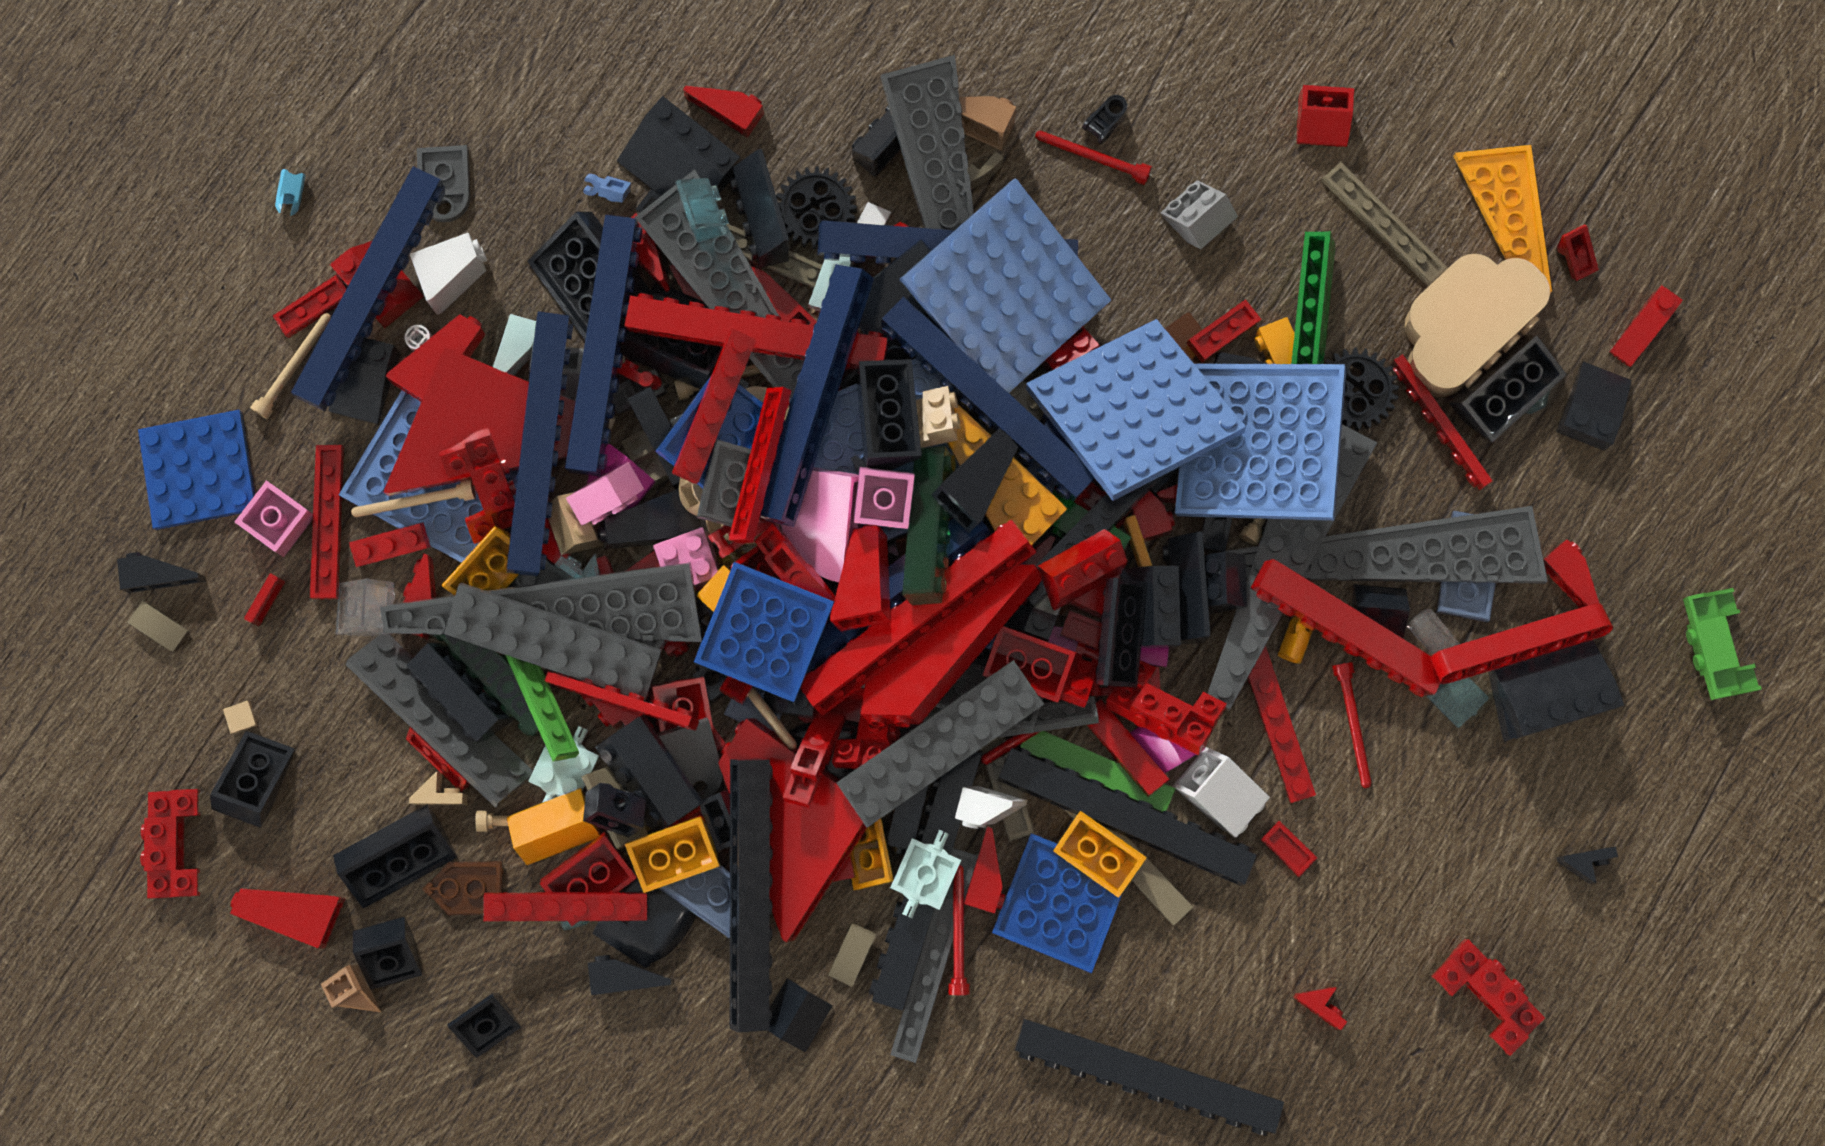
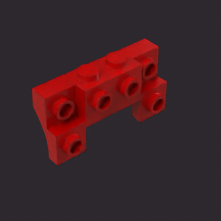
[439,428,516,544]
[1106,660,1227,756]
[832,687,900,769]
[140,789,200,899]
[1431,939,1545,1056]

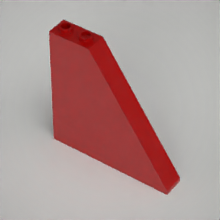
[383,347,576,496]
[861,565,1043,727]
[718,718,868,942]

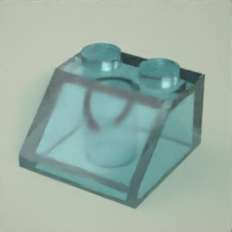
[675,178,729,243]

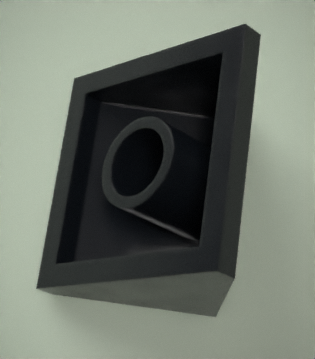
[1352,584,1410,639]
[768,978,833,1052]
[447,993,521,1058]

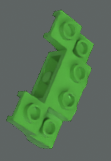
[1683,588,1762,701]

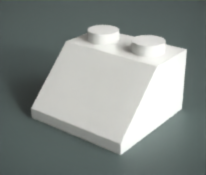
[955,786,1028,829]

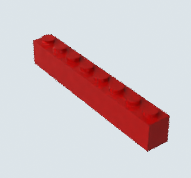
[1250,559,1441,697]

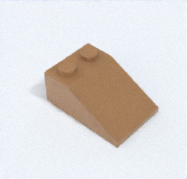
[959,96,1016,151]

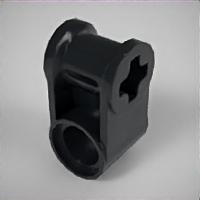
[1082,95,1127,145]

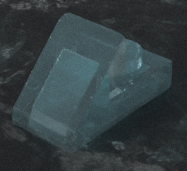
[555,554,600,579]

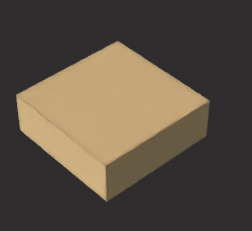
[223,700,258,734]

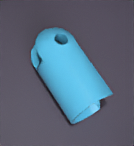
[275,169,306,216]

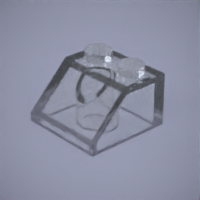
[336,579,395,636]

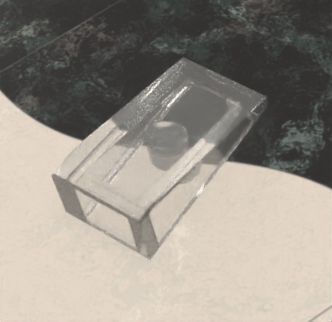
[1407,609,1460,654]

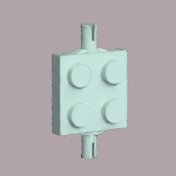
[528,726,599,803]
[890,830,961,919]

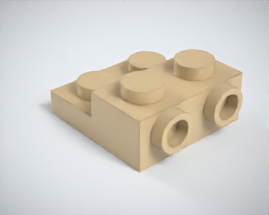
[916,386,961,448]

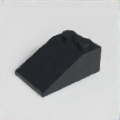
[328,338,400,425]
[1556,361,1632,451]
[210,731,295,828]

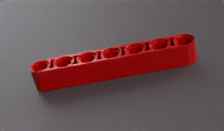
[1430,603,1613,684]

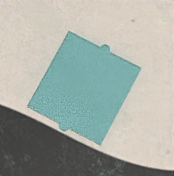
[1425,678,1489,728]

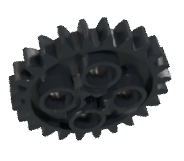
[776,166,857,249]
[1324,347,1399,432]

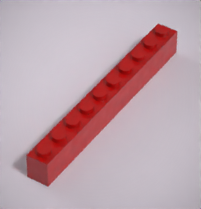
[625,293,889,369]
[801,519,1036,716]

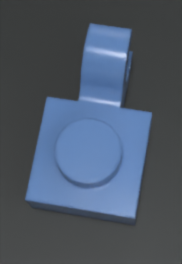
[583,174,631,203]

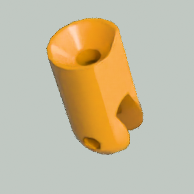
[1278,617,1313,664]

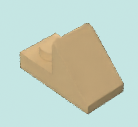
[409,772,468,806]

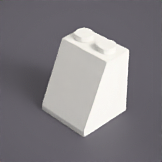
[410,233,487,315]
[1172,747,1270,837]

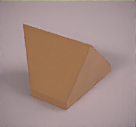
[321,965,381,1012]

